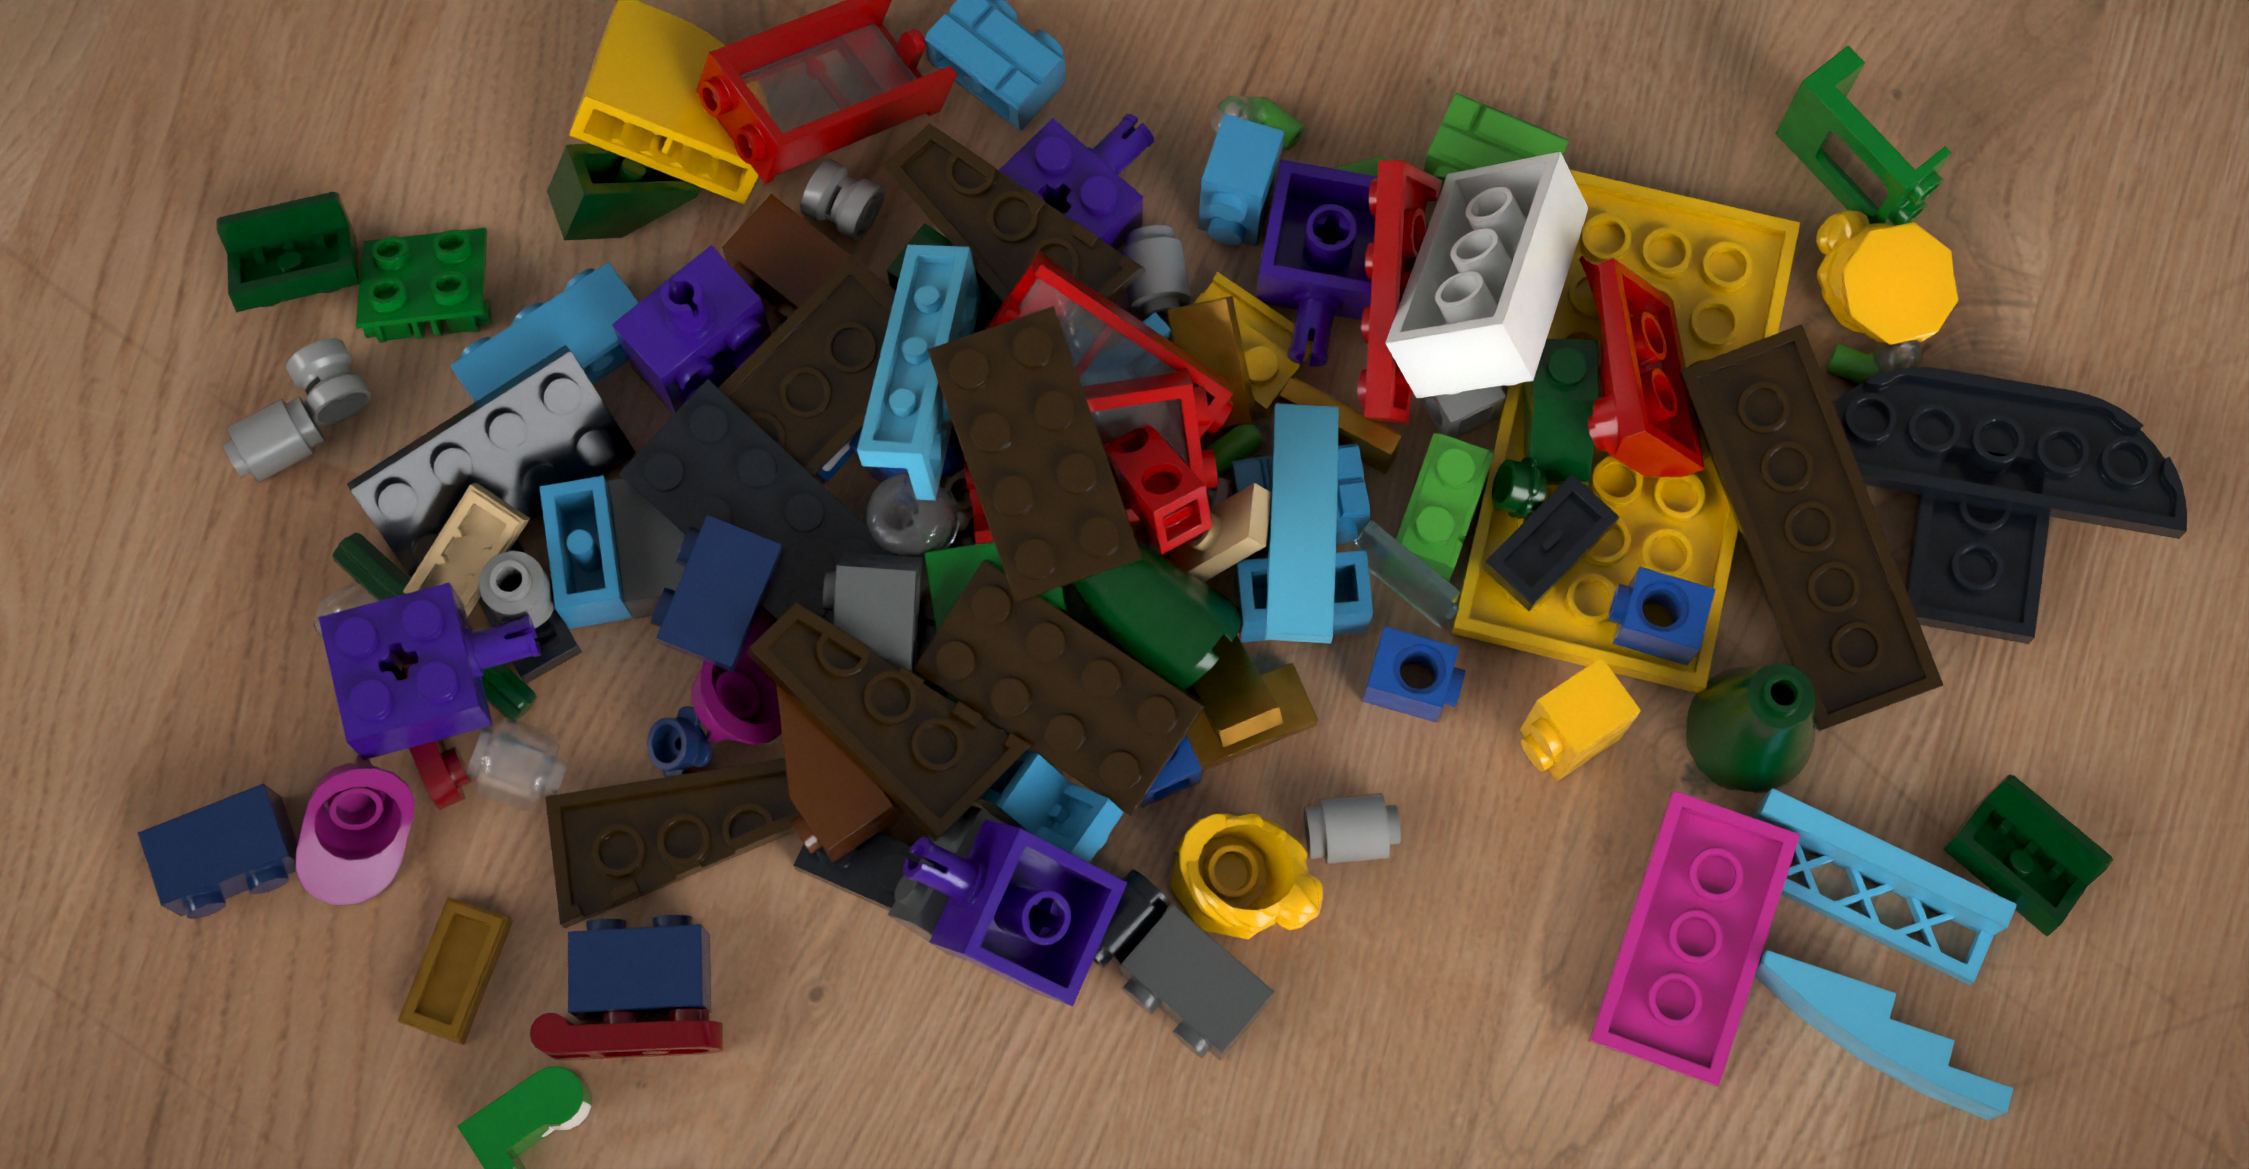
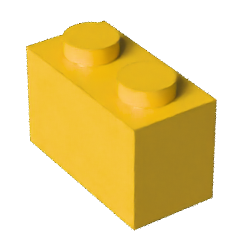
[1520,657,1641,782]

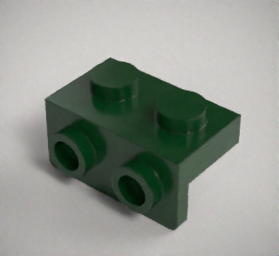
[216,192,359,312]
[1943,774,2113,936]

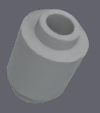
[1122,225,1191,322]
[222,397,325,482]
[479,551,555,628]
[1304,793,1401,864]

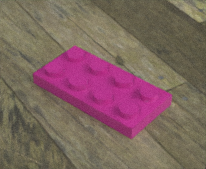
[1588,790,1800,1087]

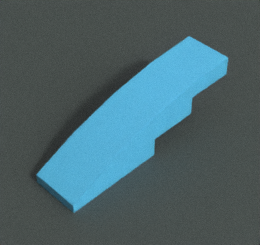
[1265,403,1339,643]
[1754,950,2013,1120]

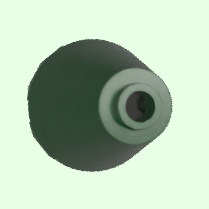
[1073,539,1242,690]
[1686,663,1815,794]

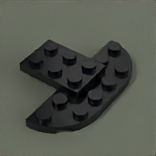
[1832,367,2187,644]

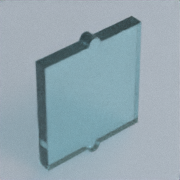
[1354,520,1460,629]

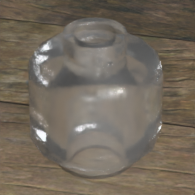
[867,473,959,560]
[466,717,568,811]

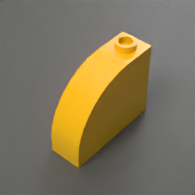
[569,0,770,205]

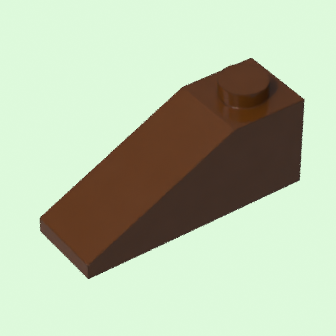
[776,684,898,863]

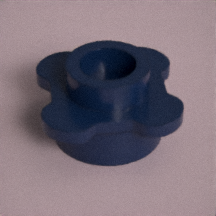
[647,706,712,777]

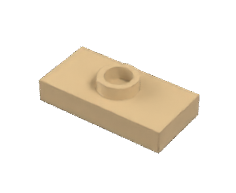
[403,483,530,617]
[1169,483,1272,582]

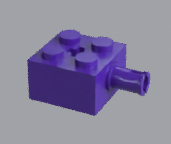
[998,114,1155,250]
[1256,159,1378,367]
[612,245,772,415]
[318,582,541,760]
[903,819,1128,1006]

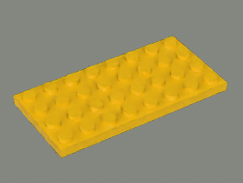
[1451,169,1800,693]

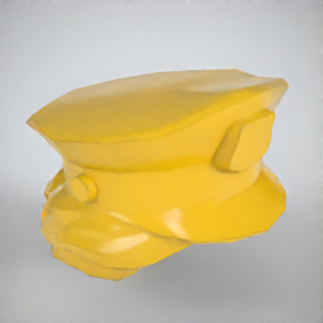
[1816,210,1959,345]
[1170,813,1323,939]

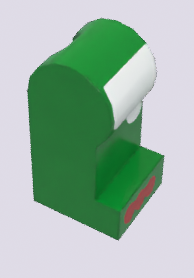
[457,1066,592,1169]

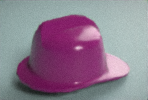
[691,605,782,745]
[295,755,415,905]

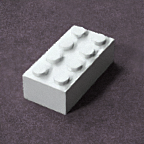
[1385,152,1588,398]

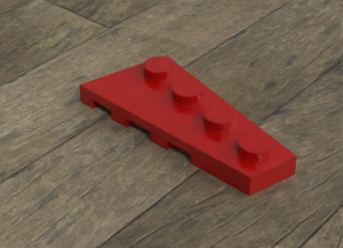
[1358,160,1442,423]

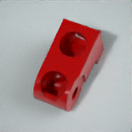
[1103,423,1213,555]

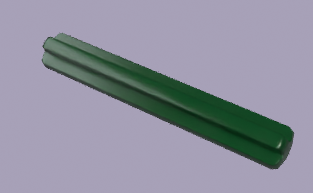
[332,533,536,721]

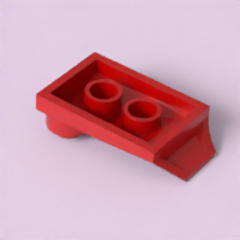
[1579,255,1705,478]

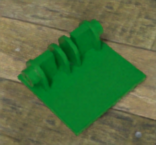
[356,228,492,343]

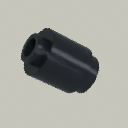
[1093,869,1171,968]

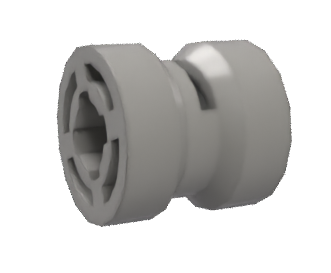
[800,159,885,241]
[286,338,372,425]

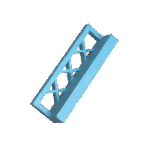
[857,244,982,501]
[1752,788,2017,985]

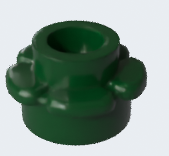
[1492,457,1547,519]

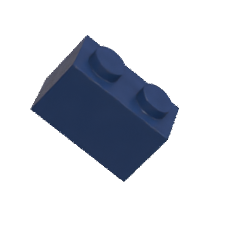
[651,515,782,672]
[137,784,297,919]
[568,915,711,1021]

